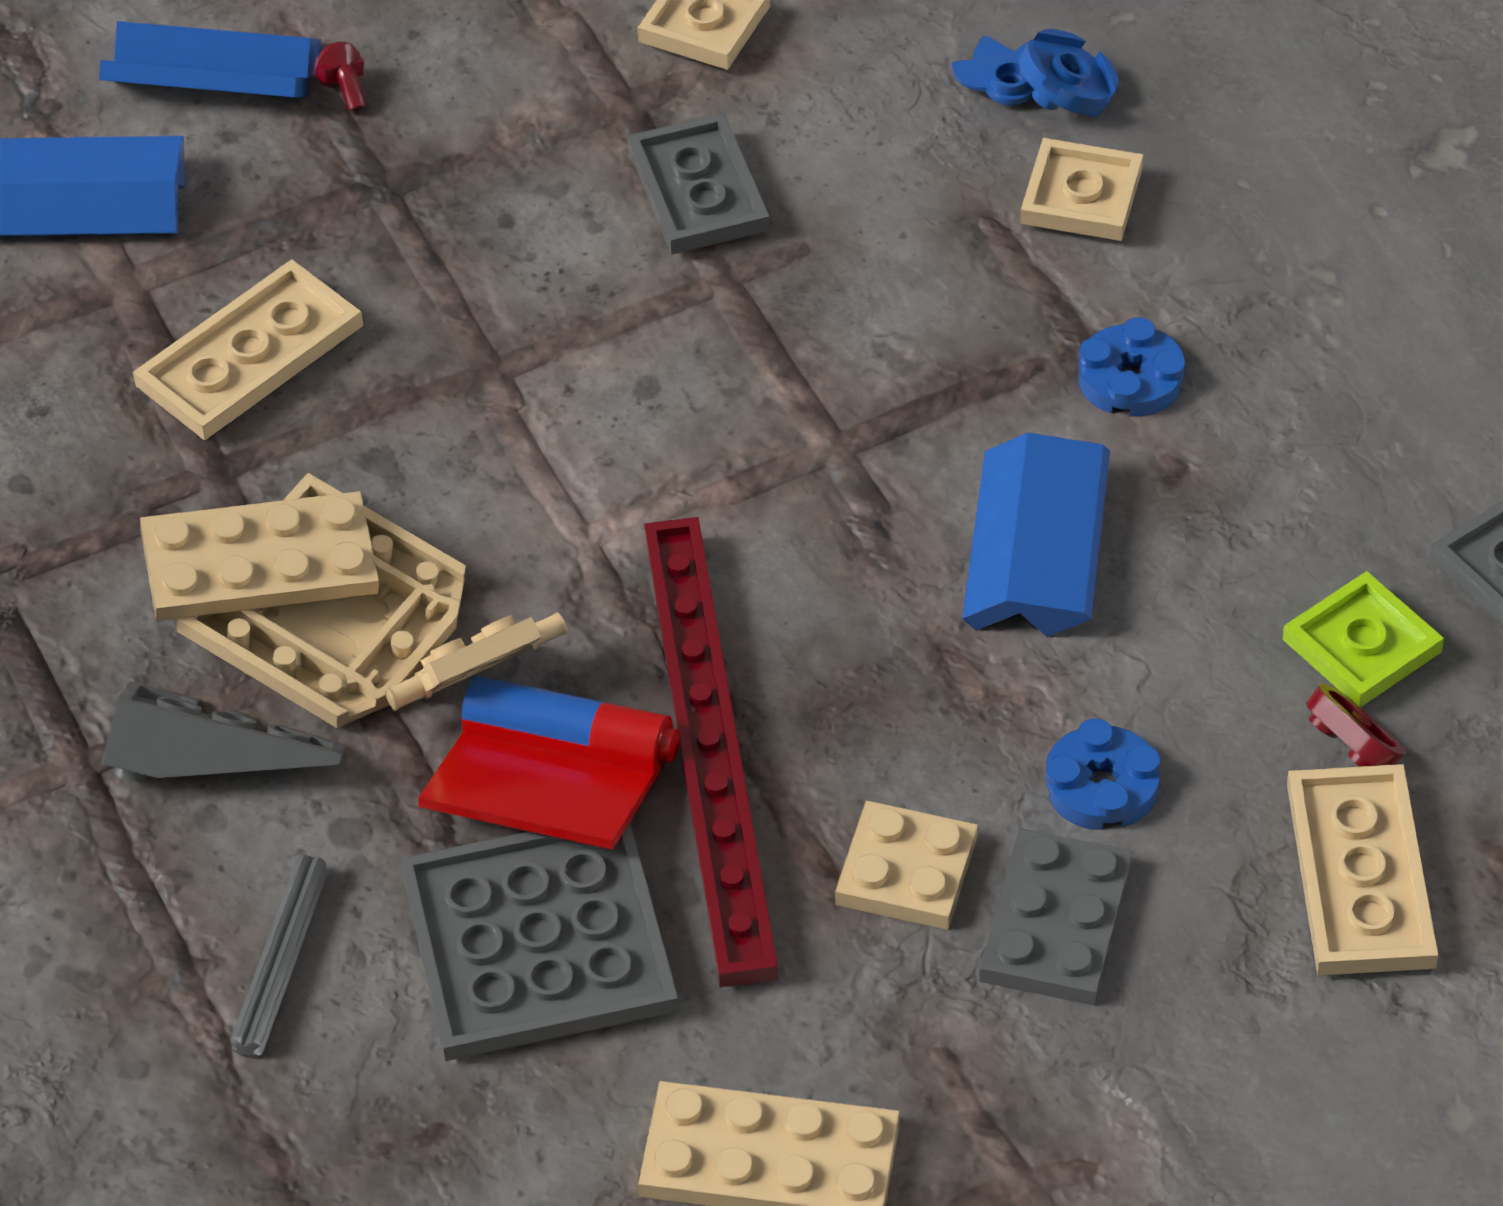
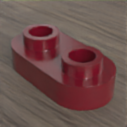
[1306,683,1405,767]

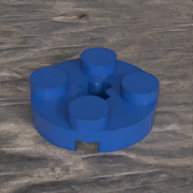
[1018,29,1119,117]
[1079,317,1185,417]
[1046,718,1160,830]

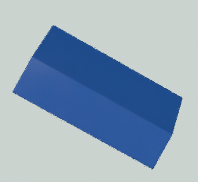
[99,21,322,98]
[0,136,185,237]
[962,432,1110,637]

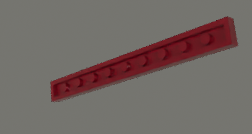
[644,517,778,988]

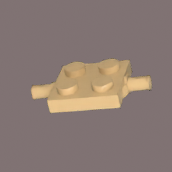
[385,612,567,711]

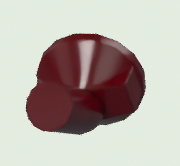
[314,42,367,112]

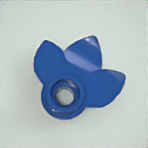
[952,35,1034,105]

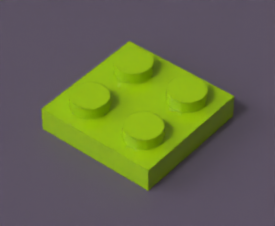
[1282,571,1444,707]

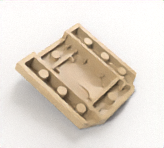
[177,473,466,728]

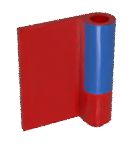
[418,676,680,850]

